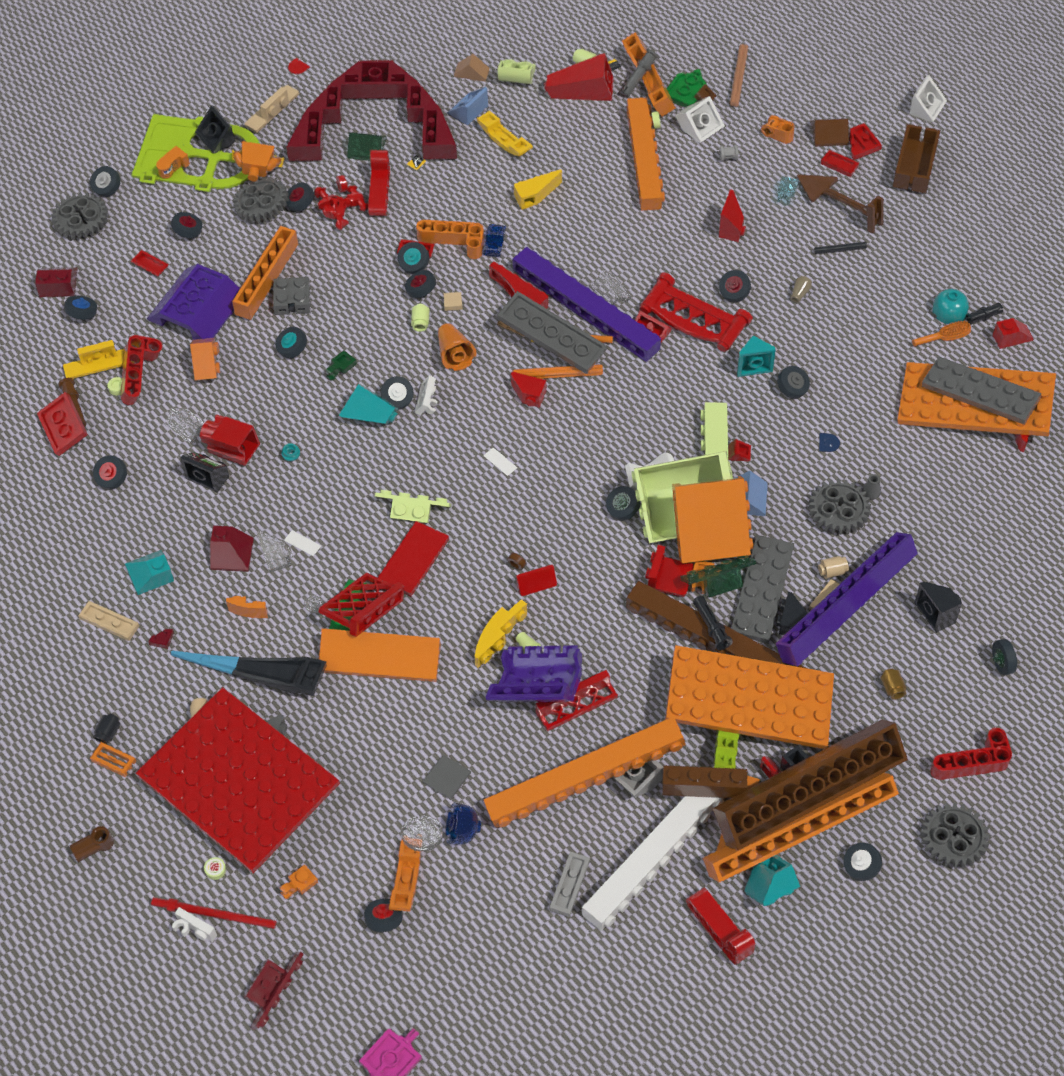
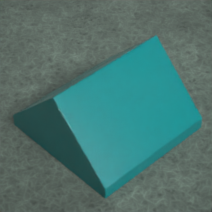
[737,335,776,377]

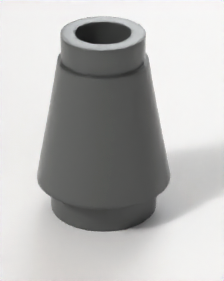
[862,474,881,500]

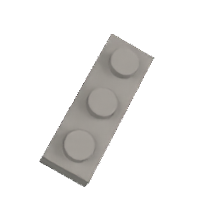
[550,851,590,917]

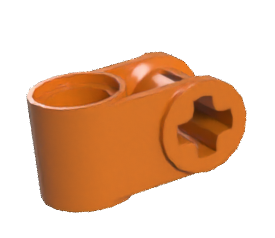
[761,115,794,144]

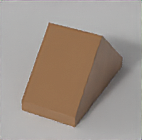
[454,54,490,82]

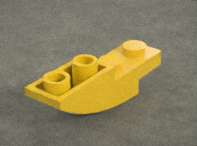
[475,599,527,668]

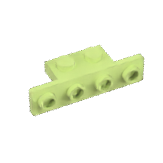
[375,490,452,523]

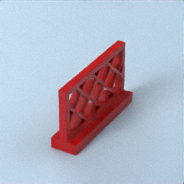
[318,572,404,637]

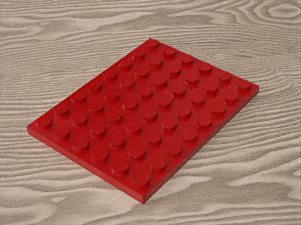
[136,687,340,874]

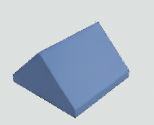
[447,86,488,125]
[733,471,768,516]

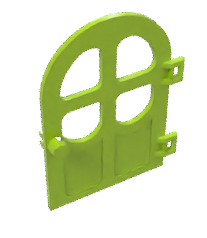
[131,114,260,192]

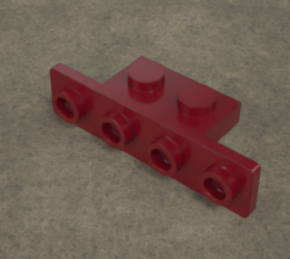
[244,951,304,1030]

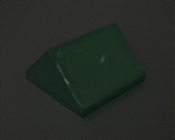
[347,132,387,161]

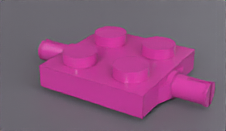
[359,1028,422,1076]

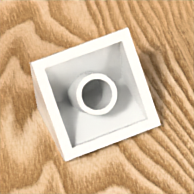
[909,75,947,122]

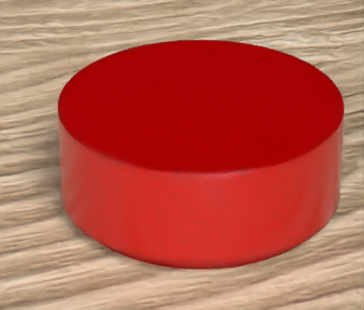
[336,175,348,193]

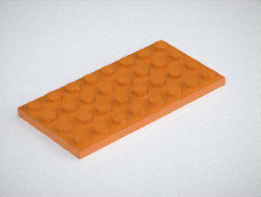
[897,362,1056,437]
[665,645,834,749]

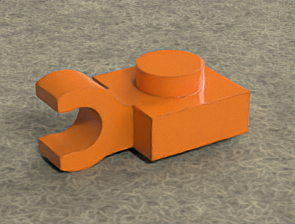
[280,864,318,899]

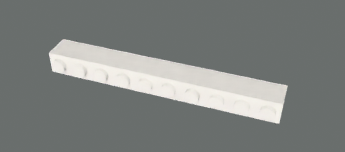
[582,766,724,931]

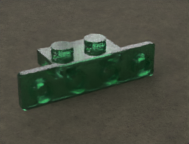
[680,555,756,598]

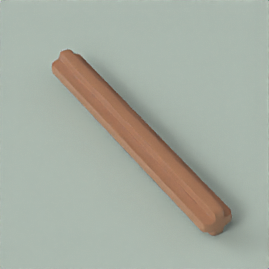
[730,44,748,107]

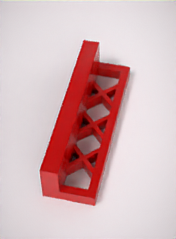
[536,670,618,732]

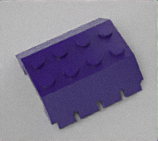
[485,645,582,702]

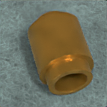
[880,668,907,700]

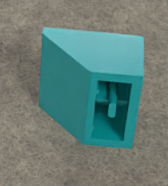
[744,855,801,907]

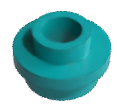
[281,443,300,461]

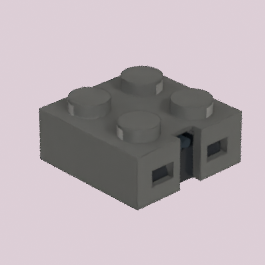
[273,277,311,315]

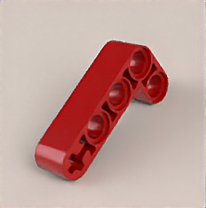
[368,150,390,216]
[121,335,162,405]
[930,727,1012,780]
[686,887,756,965]

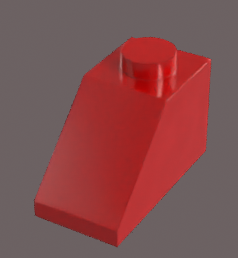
[993,318,1034,349]
[511,371,547,408]

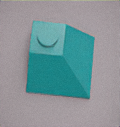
[125,550,174,595]

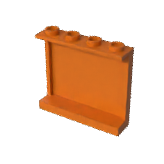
[672,476,753,563]

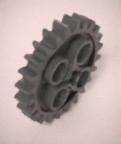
[233,177,289,223]
[51,192,109,240]
[808,479,871,535]
[920,802,990,869]

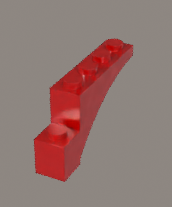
[489,261,549,309]

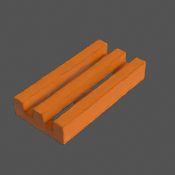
[90,742,136,778]

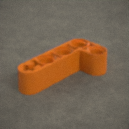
[416,220,484,259]

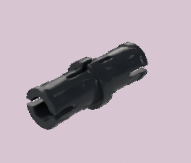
[966,302,1003,325]

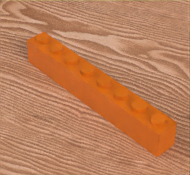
[627,97,665,211]

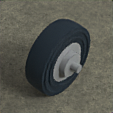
[90,166,121,197]

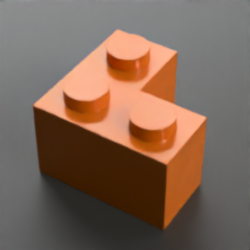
[190,338,221,380]

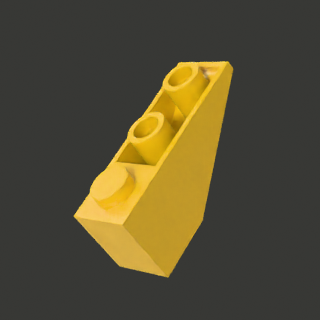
[514,169,562,210]

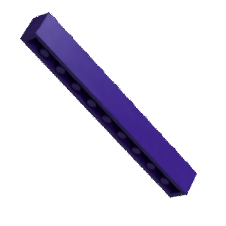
[512,247,661,362]
[775,532,918,666]

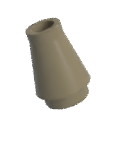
[790,276,812,303]

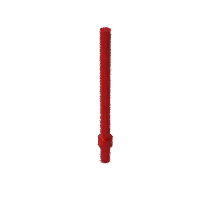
[151,897,277,929]

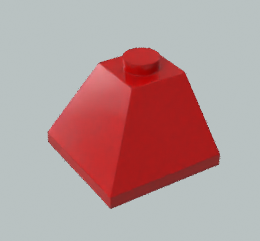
[719,189,746,242]

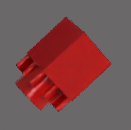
[200,414,260,466]

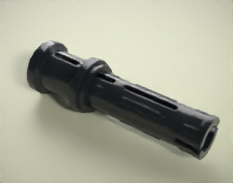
[693,596,733,650]

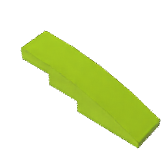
[713,730,739,768]

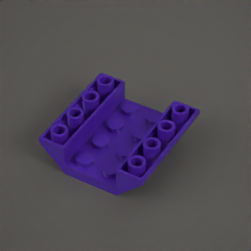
[147,264,240,340]

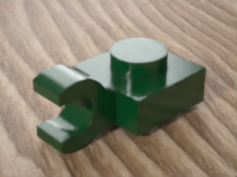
[325,350,357,381]

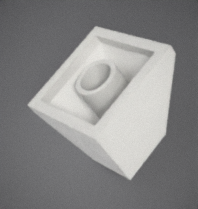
[675,96,725,143]

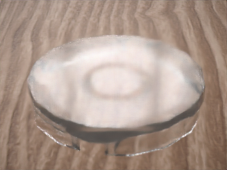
[401,816,443,851]

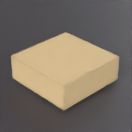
[444,292,463,311]

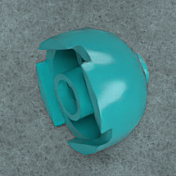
[932,288,969,324]

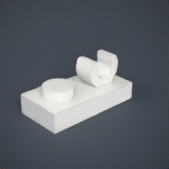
[415,375,437,415]
[172,907,217,942]

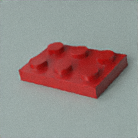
[37,392,88,456]

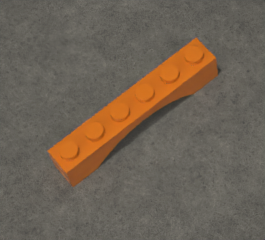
[622,32,676,117]

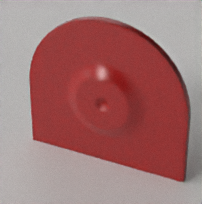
[288,58,310,74]

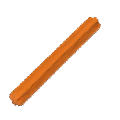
[513,364,603,379]

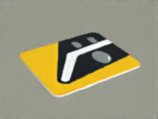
[407,155,426,170]

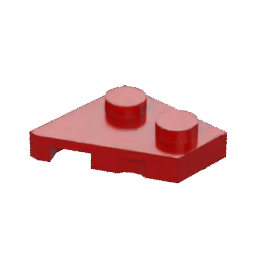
[849,123,882,160]

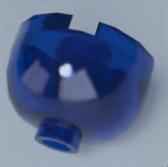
[445,802,481,845]

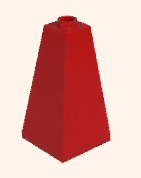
[544,53,614,101]

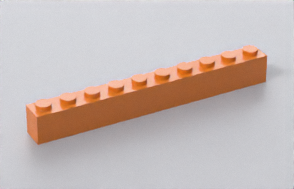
[483,716,686,828]
[703,772,899,883]

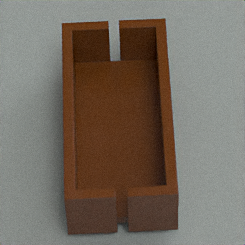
[893,124,941,193]

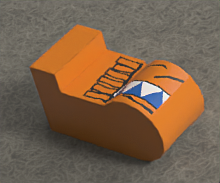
[156,146,190,178]

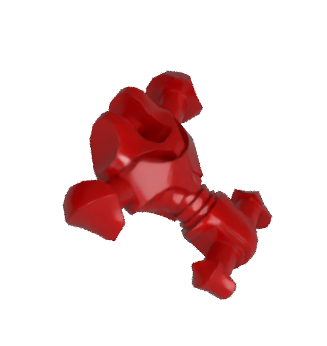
[314,185,368,230]

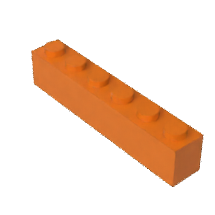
[232,226,298,320]

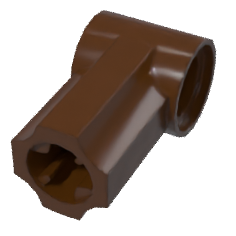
[70,826,114,863]

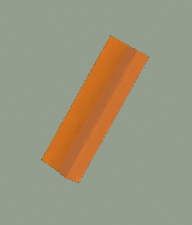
[319,629,441,682]

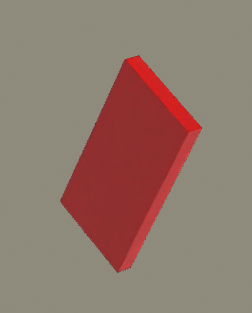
[378,521,449,597]

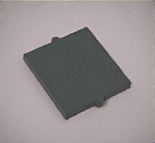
[423,755,471,800]

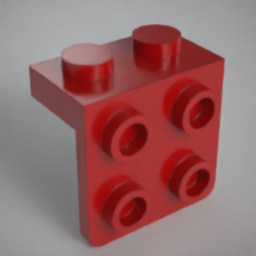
[645,545,694,597]

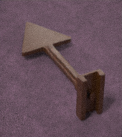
[797,174,884,234]

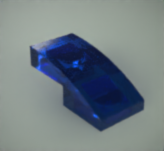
[483,224,506,257]

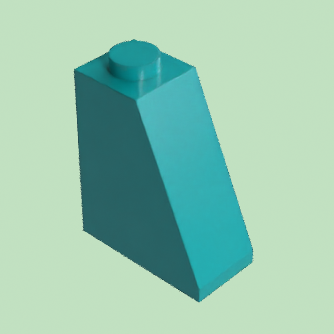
[339,384,398,424]

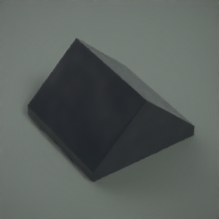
[195,105,235,153]

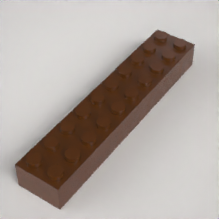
[713,719,908,850]

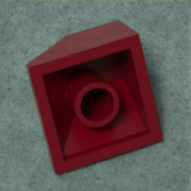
[210,525,254,572]

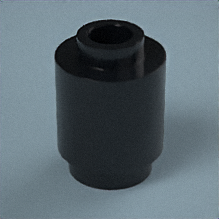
[93,713,121,745]

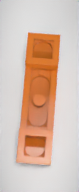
[389,839,422,912]

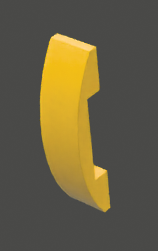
[477,111,533,156]

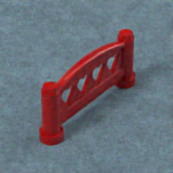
[639,272,753,352]

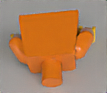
[232,141,284,182]

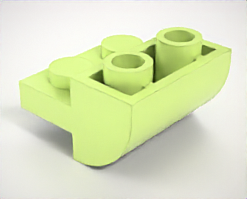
[498,60,536,84]

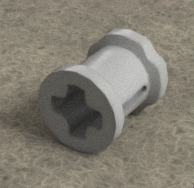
[719,145,738,161]

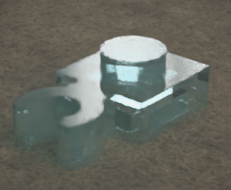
[777,176,799,205]

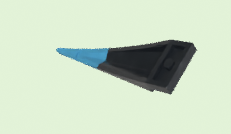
[171,651,327,696]

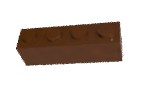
[662,765,747,798]

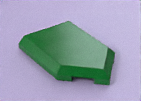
[667,69,707,108]

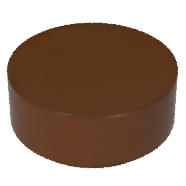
[507,552,527,570]

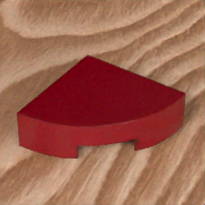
[148,629,174,649]

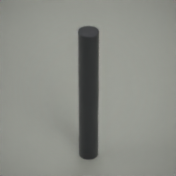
[814,241,867,254]

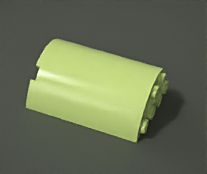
[631,451,733,543]

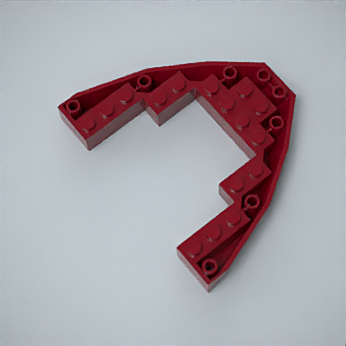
[286,60,457,161]

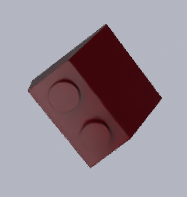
[35,267,78,297]

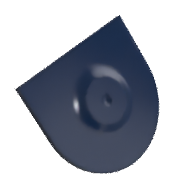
[819,433,840,452]

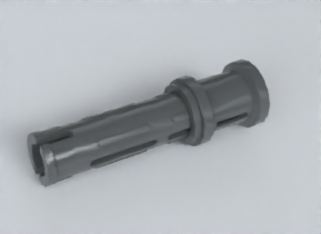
[621,48,659,97]

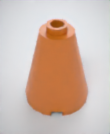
[438,323,477,371]

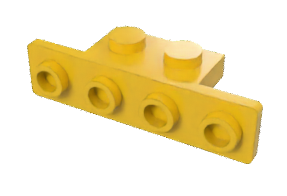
[63,340,135,379]

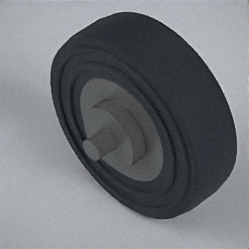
[777,366,810,399]

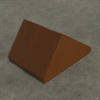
[811,118,849,147]

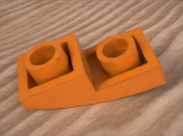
[226,596,268,618]

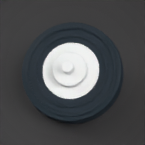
[380,376,414,410]
[843,842,882,881]

